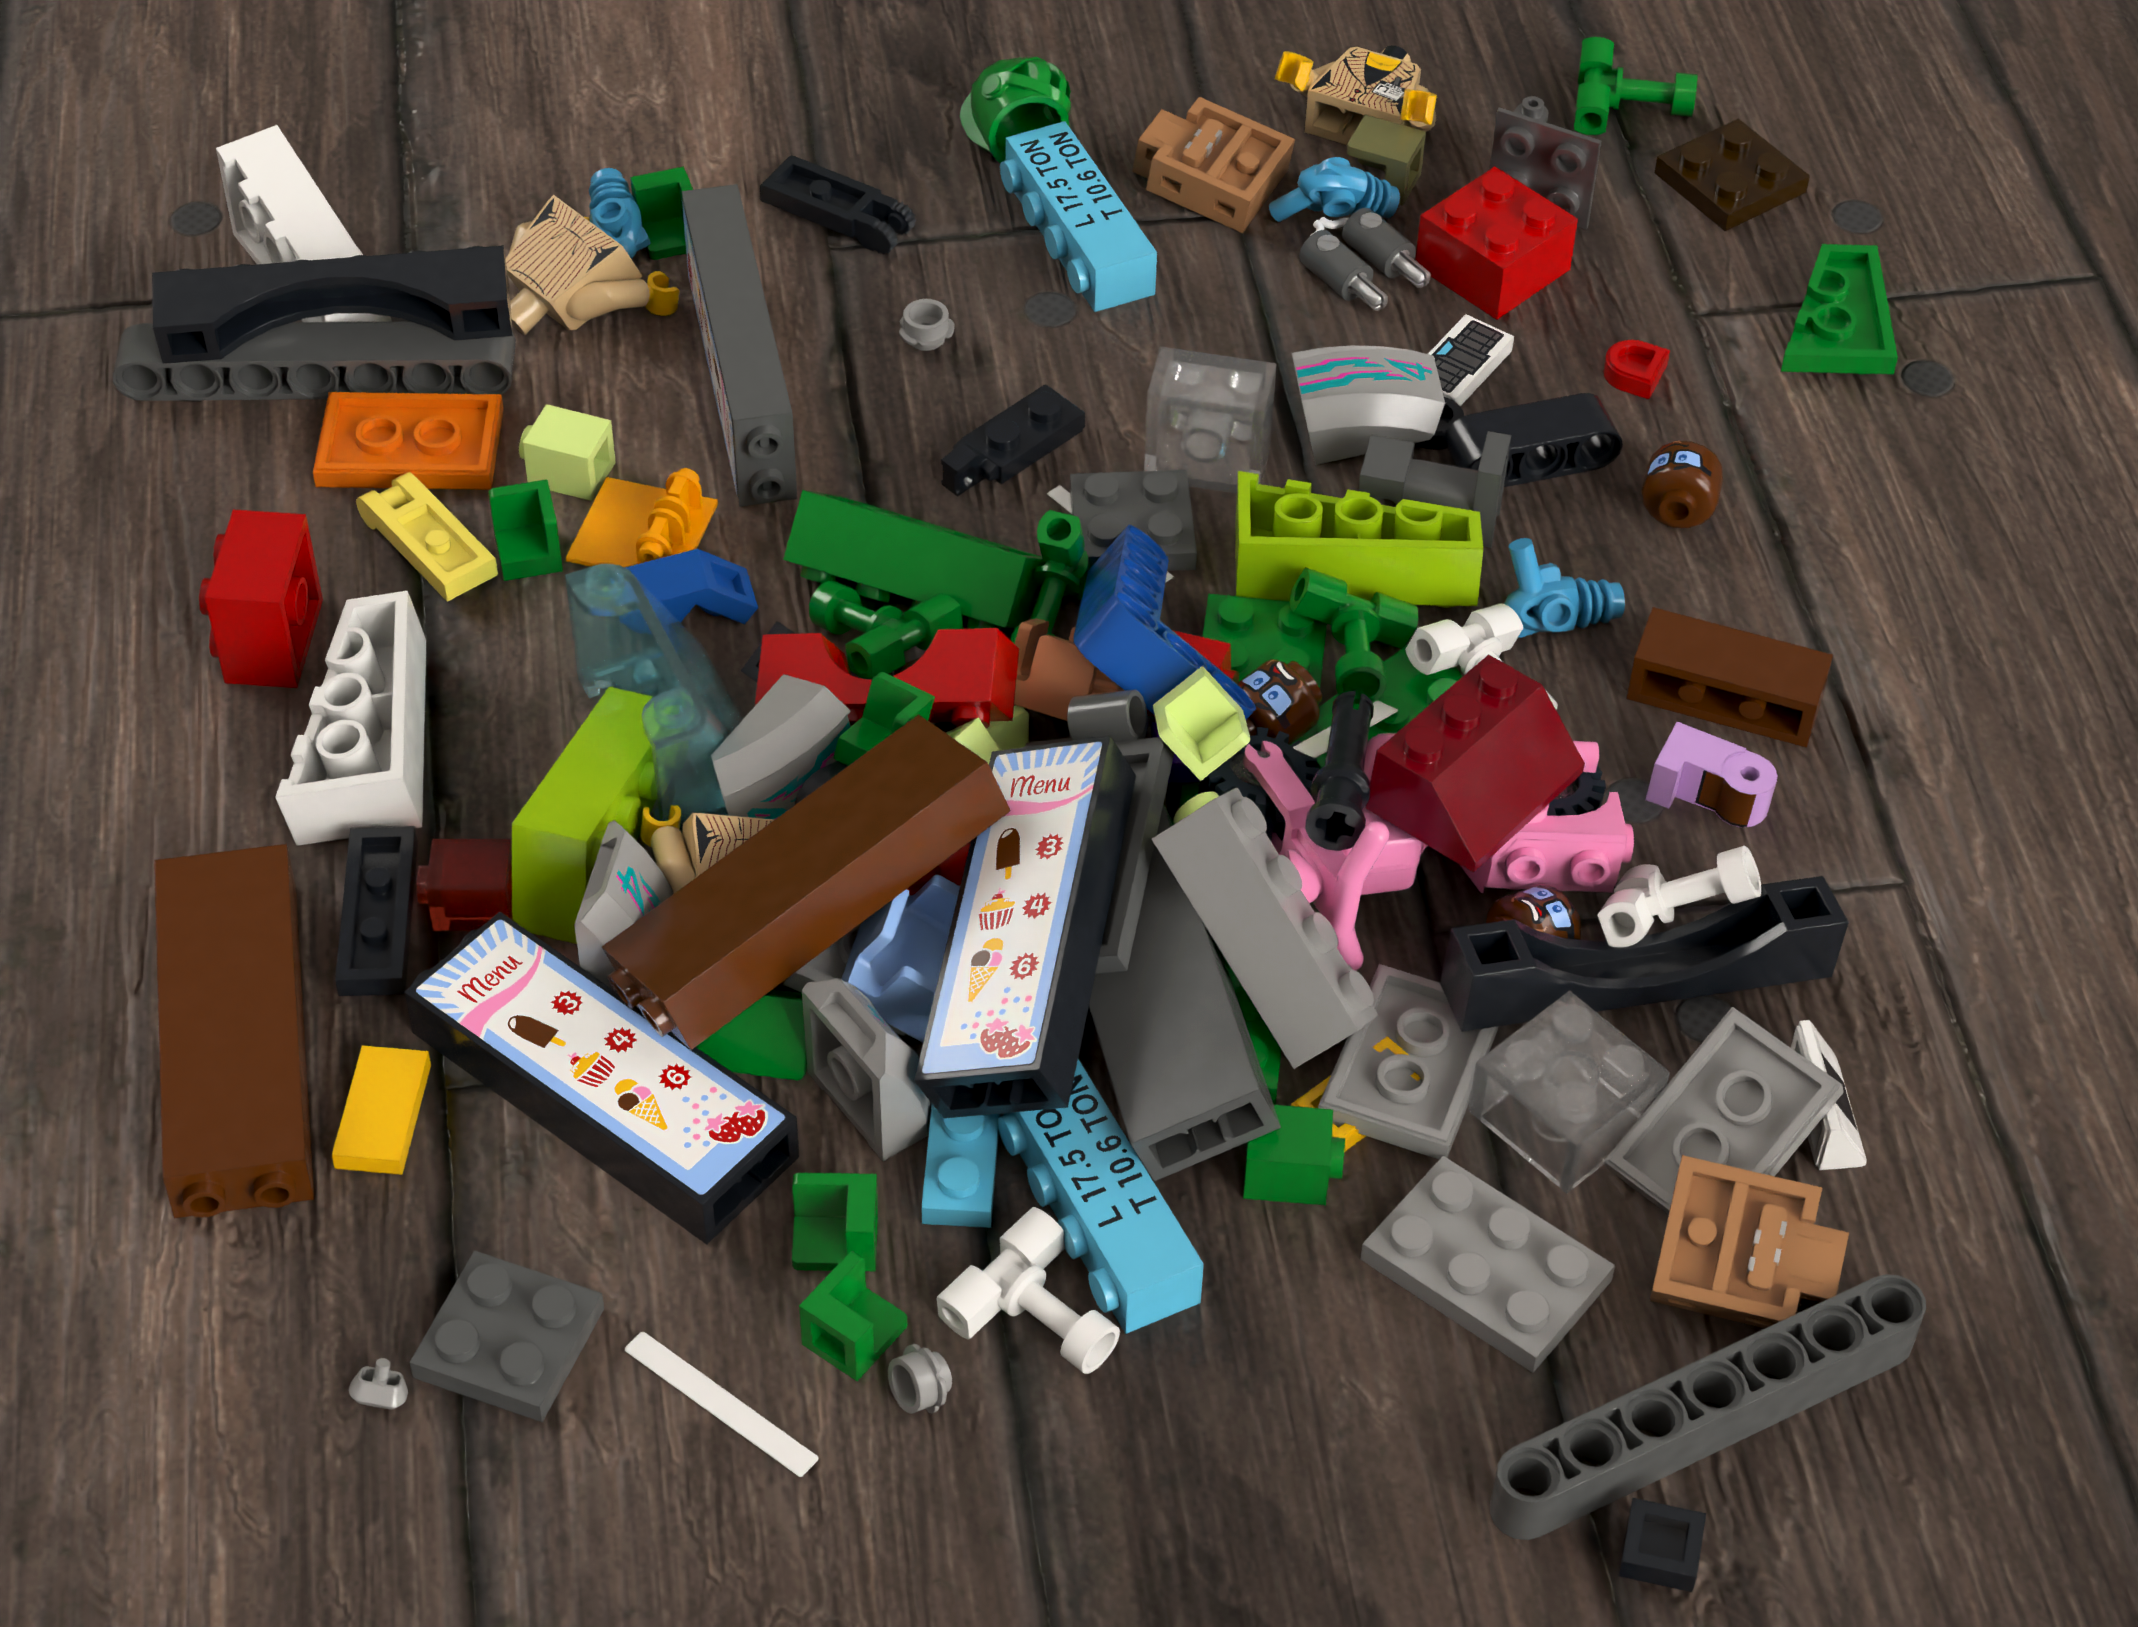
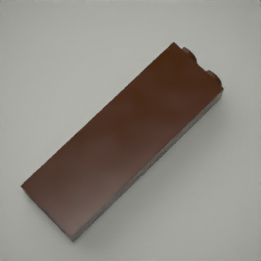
[602,714,1011,1050]
[154,844,314,1218]

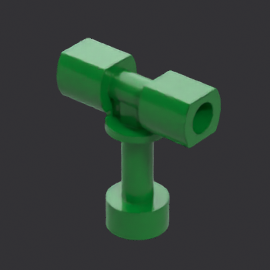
[1574,37,1698,135]
[1010,510,1090,644]
[1290,567,1418,704]
[809,581,963,679]

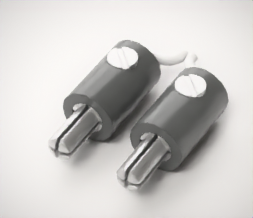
[1299,208,1431,311]

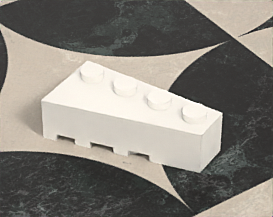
[216,125,391,322]
[275,590,426,846]

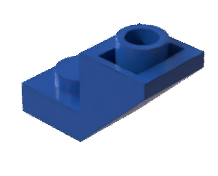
[608,549,758,638]

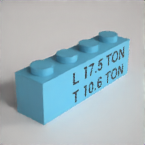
[1000,121,1157,312]
[997,1059,1204,1334]

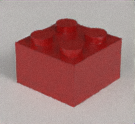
[1415,166,1578,320]
[199,509,323,688]

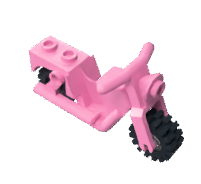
[1198,727,1634,971]

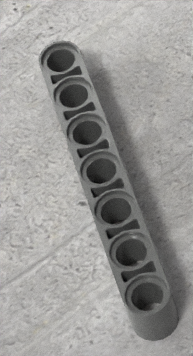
[113,321,516,401]
[1490,1274,1926,1540]

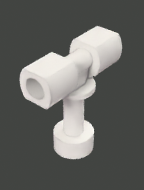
[1405,603,1558,710]
[1598,846,1761,947]
[937,1207,1120,1374]

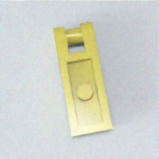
[356,472,498,602]

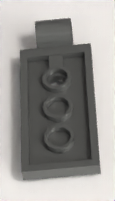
[1067,690,1174,974]

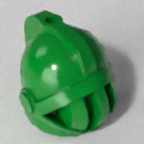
[960,57,1071,163]

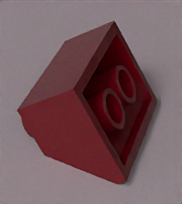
[1365,654,1585,873]

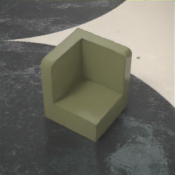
[1347,115,1426,206]

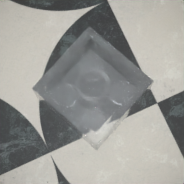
[1144,346,1277,494]
[1468,991,1670,1193]

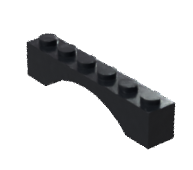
[152,245,513,364]
[1440,876,1849,1032]

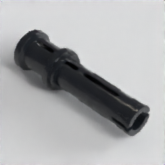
[1305,691,1374,851]

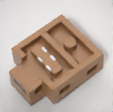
[1132,97,1295,233]
[1650,1155,1849,1328]

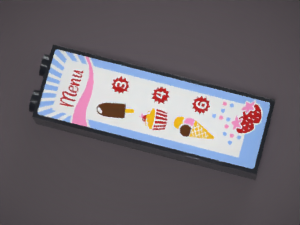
[914,736,1136,1119]
[404,912,799,1245]

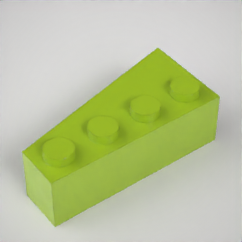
[1235,471,1483,608]
[512,686,687,944]

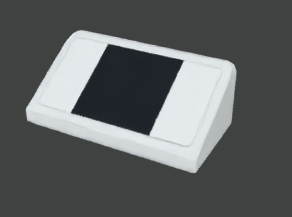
[1791,1020,1867,1170]

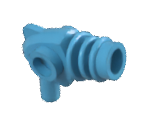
[1269,157,1400,222]
[589,168,650,258]
[1504,538,1625,638]

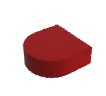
[1603,340,1670,399]

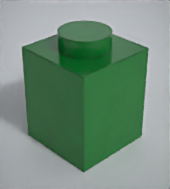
[1243,1105,1345,1206]

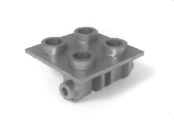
[1490,96,1602,229]

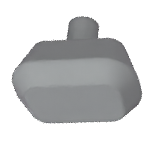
[349,1358,408,1410]

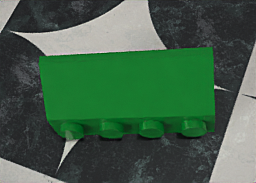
[783,490,1046,631]

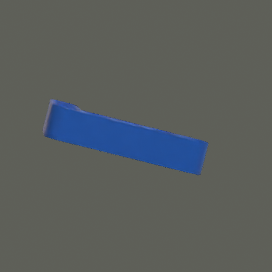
[1073,525,1256,719]

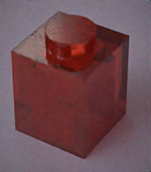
[417,839,512,931]

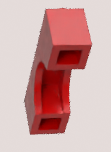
[755,628,1019,728]

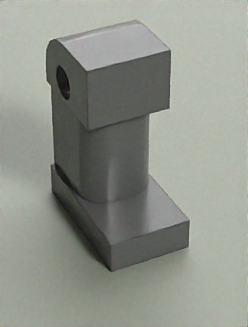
[1358,431,1511,548]

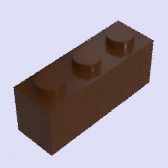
[1627,607,1833,748]

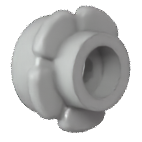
[899,299,955,351]
[888,1344,952,1414]

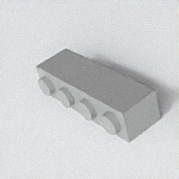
[1152,788,1379,1069]

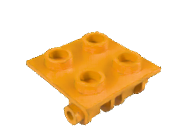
[566,468,718,571]

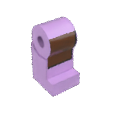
[1645,722,1778,827]

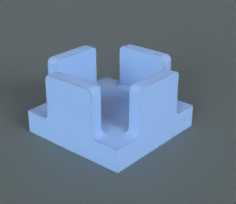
[841,875,960,1043]

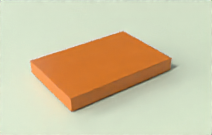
[313,392,504,490]

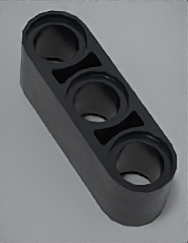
[1444,393,1623,487]

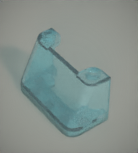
[565,564,743,833]

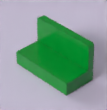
[696,988,807,1080]

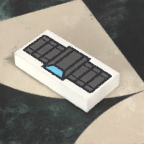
[1428,314,1514,406]

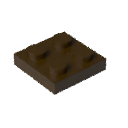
[1654,118,1810,231]

